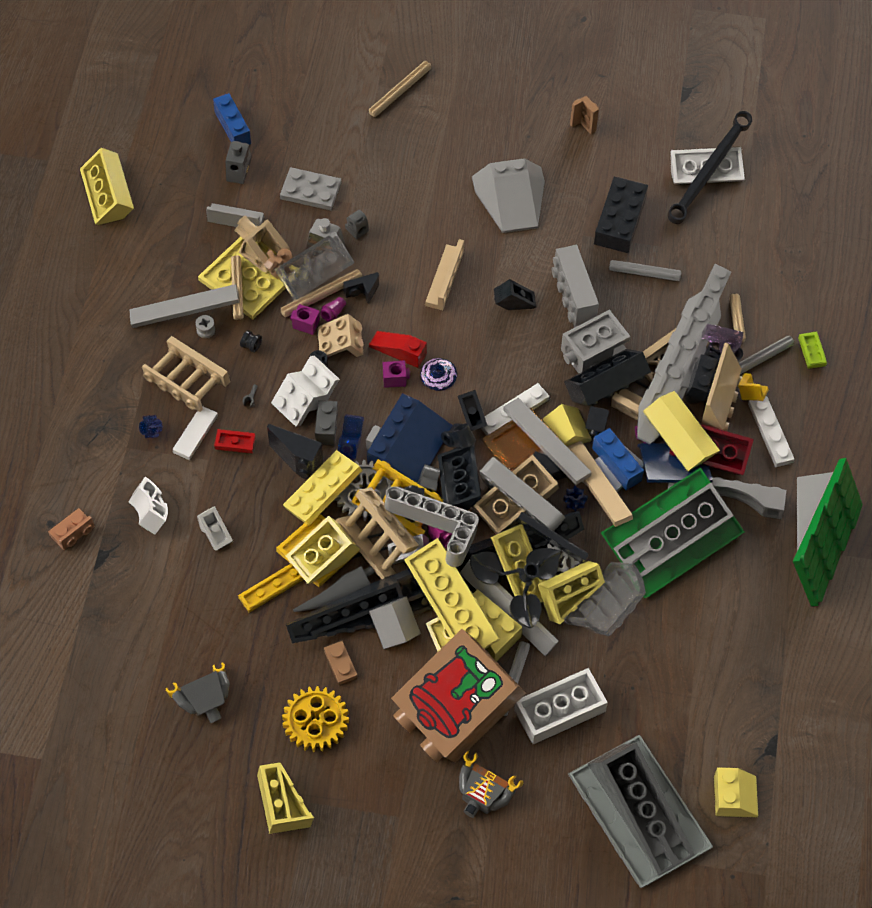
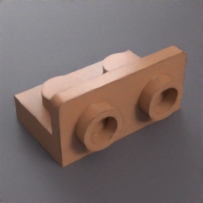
[48,508,95,550]

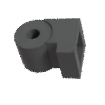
[345,210,369,240]
[417,464,440,492]

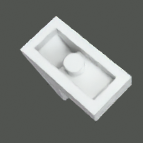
[197,506,233,550]

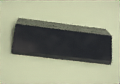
[438,444,482,511]

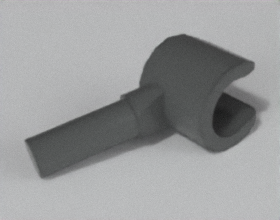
[242,384,258,408]

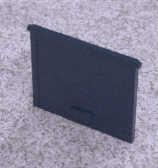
[637,443,713,483]

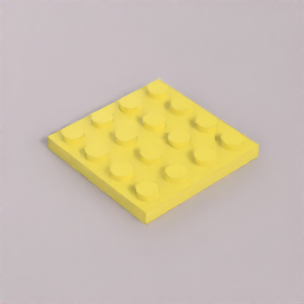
[198,237,302,320]

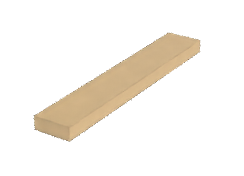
[567,441,633,527]

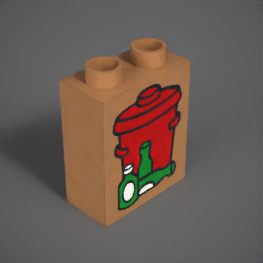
[391,629,526,763]

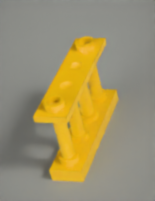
[351,459,443,537]

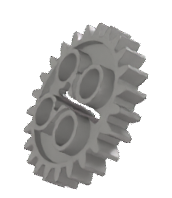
[334,460,393,521]

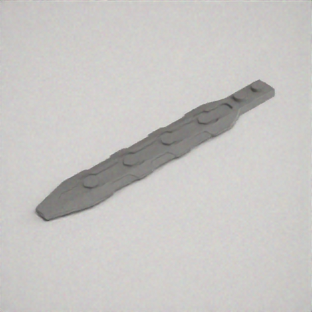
[637,264,731,444]

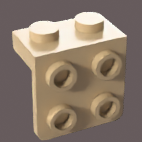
[318,314,364,357]

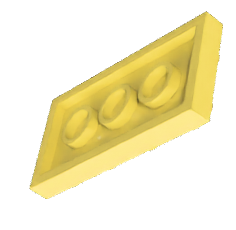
[283,450,363,526]

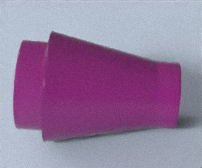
[320,297,346,322]

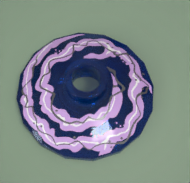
[420,358,457,391]

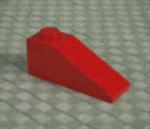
[369,331,427,368]

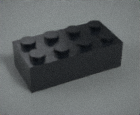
[594,176,648,253]
[564,349,651,407]

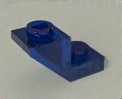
[338,414,364,459]

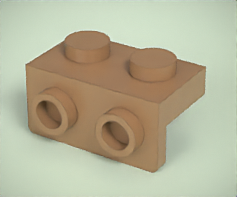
[570,96,599,134]

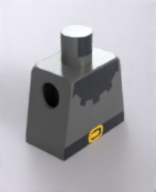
[226,141,252,184]

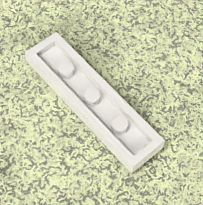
[481,383,549,438]
[748,396,794,467]

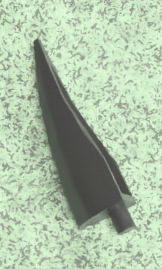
[293,566,374,612]

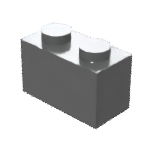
[315,400,338,446]

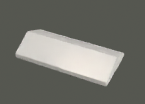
[670,147,745,184]

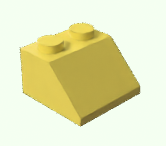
[714,768,758,817]

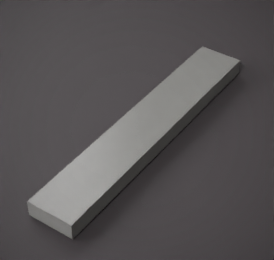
[129,284,239,328]
[503,398,592,485]
[460,560,558,656]

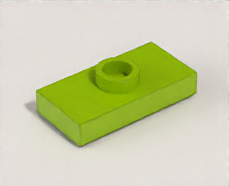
[798,332,827,369]

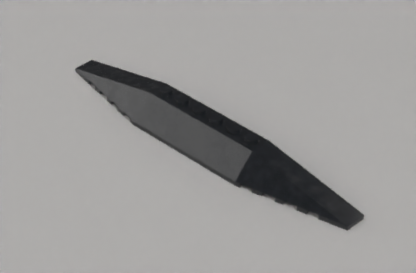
[286,511,585,643]

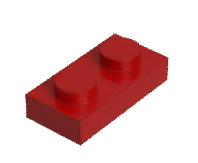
[214,429,256,454]

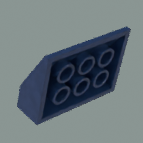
[367,393,453,483]

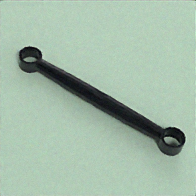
[668,111,752,224]

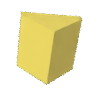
[543,404,592,446]

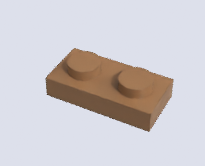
[324,641,358,685]

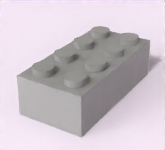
[552,245,599,328]

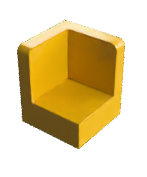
[738,373,769,401]

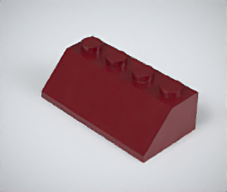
[669,424,754,476]

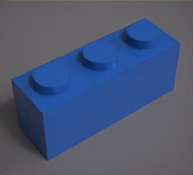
[213,93,251,145]
[592,428,644,490]

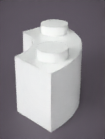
[129,477,168,535]

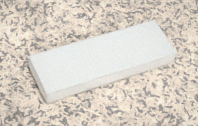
[173,406,218,460]

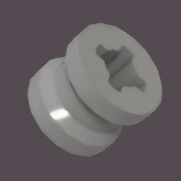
[195,315,215,339]

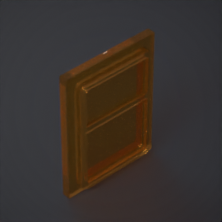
[482,408,559,471]

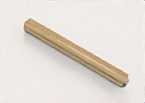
[369,61,431,117]
[281,269,362,317]

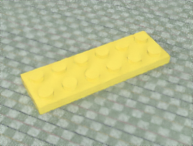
[404,538,500,649]

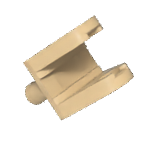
[234,215,290,272]

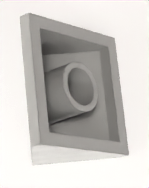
[369,596,421,649]

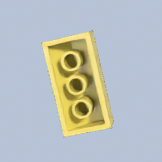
[80,148,134,225]

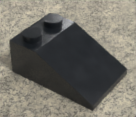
[267,424,323,479]

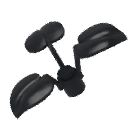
[470,548,561,628]

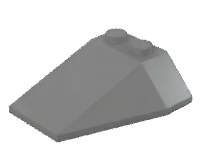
[472,158,545,233]

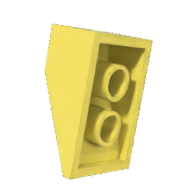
[286,516,360,584]

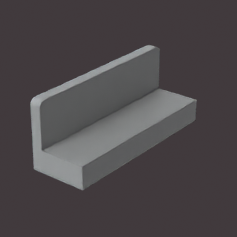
[206,203,264,227]

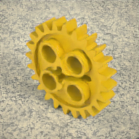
[282,686,349,752]

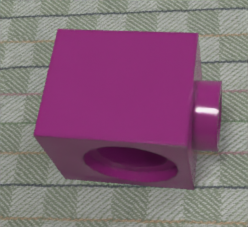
[290,304,320,335]
[383,361,410,388]

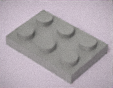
[280,167,341,211]

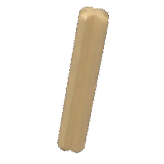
[729,294,746,343]

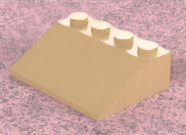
[701,343,742,431]

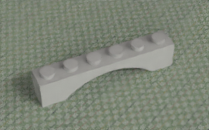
[668,477,786,519]

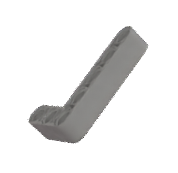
[480,457,565,531]
[384,486,479,567]

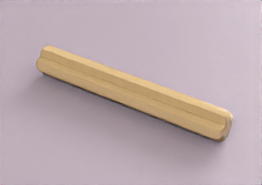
[231,255,243,320]

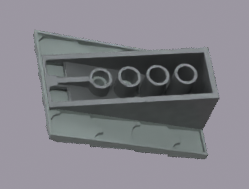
[568,735,713,888]

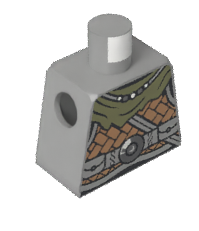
[306,218,345,259]

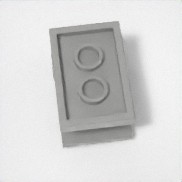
[561,309,630,373]

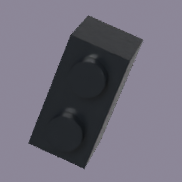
[686,354,719,402]

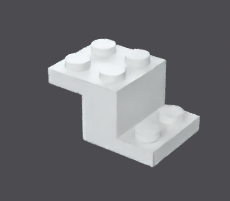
[271,356,340,427]

